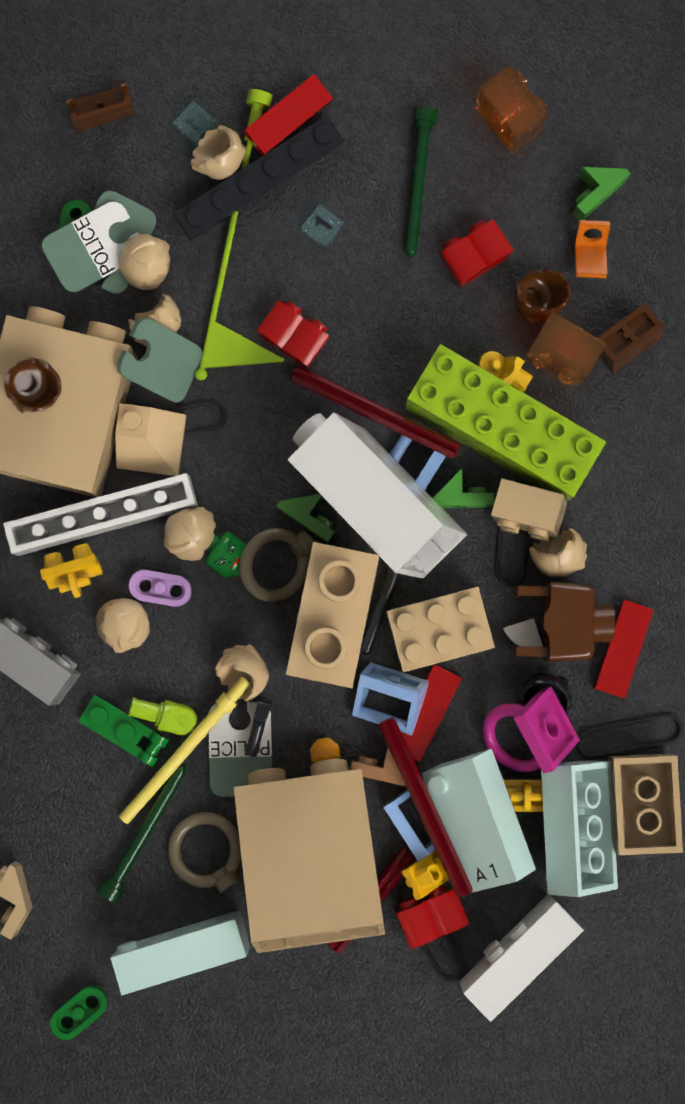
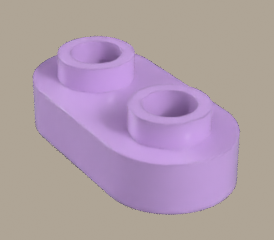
[129,570,192,607]

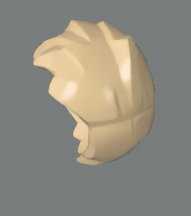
[191,125,247,180]
[119,234,170,290]
[128,294,182,346]
[164,506,216,561]
[529,528,587,577]
[96,598,150,653]
[215,644,269,702]

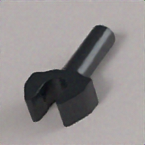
[245,697,272,757]

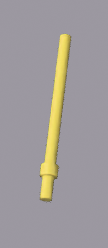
[119,675,252,824]

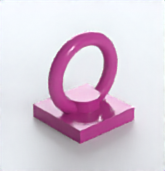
[482,686,580,774]

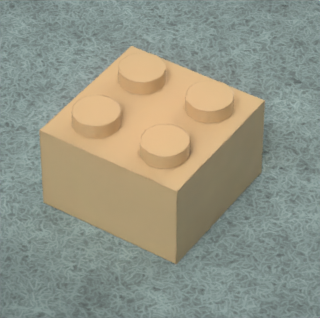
[491,478,567,542]

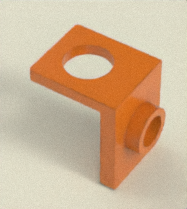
[574,220,610,278]

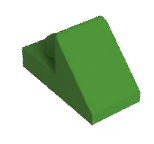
[573,167,631,221]
[433,469,494,508]
[276,494,335,544]

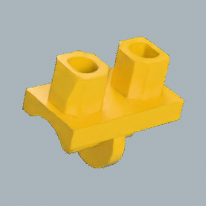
[478,351,533,392]
[40,543,103,598]
[503,779,543,812]
[401,850,449,900]

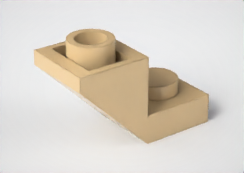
[0,861,33,940]

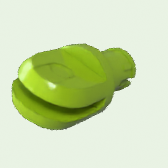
[128,697,197,735]

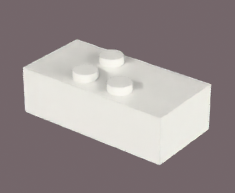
[459,895,584,1022]

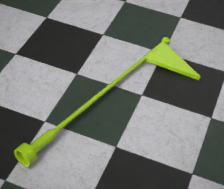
[195,89,284,381]

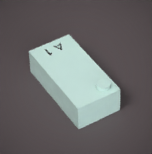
[422,749,536,893]
[541,761,618,897]
[111,910,250,995]

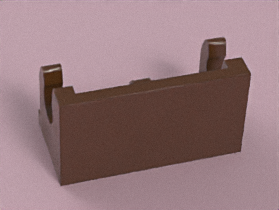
[66,81,136,132]
[595,303,664,374]

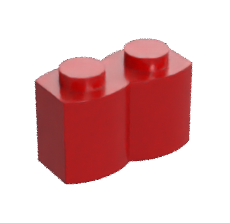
[440,219,514,288]
[257,300,329,370]
[394,884,469,949]

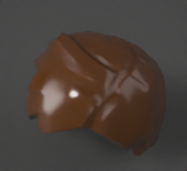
[514,269,571,323]
[4,358,61,413]

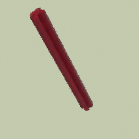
[291,366,460,459]
[379,718,473,897]

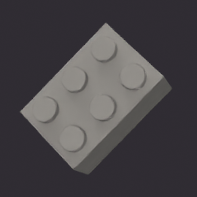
[0,617,81,706]

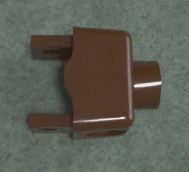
[514,582,615,662]

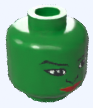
[204,532,247,578]

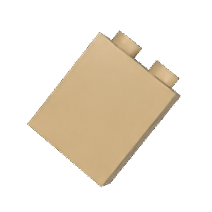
[0,306,138,498]
[286,542,380,688]
[234,759,385,953]

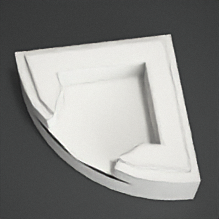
[503,618,543,647]

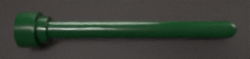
[405,107,438,257]
[96,764,187,903]

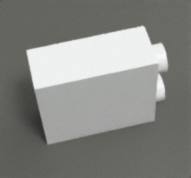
[288,412,468,578]

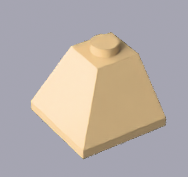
[115,403,187,476]

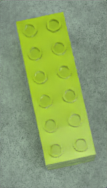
[405,344,606,502]

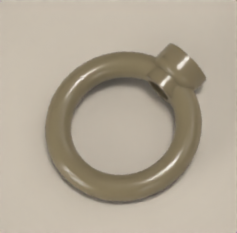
[239,528,314,602]
[168,812,241,894]

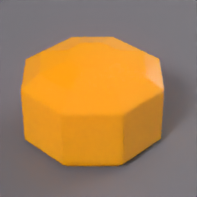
[310,737,340,763]

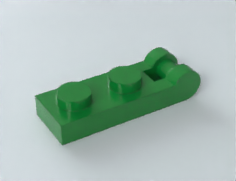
[78,694,169,767]

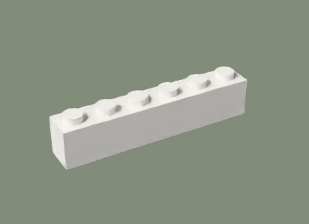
[3,473,198,556]

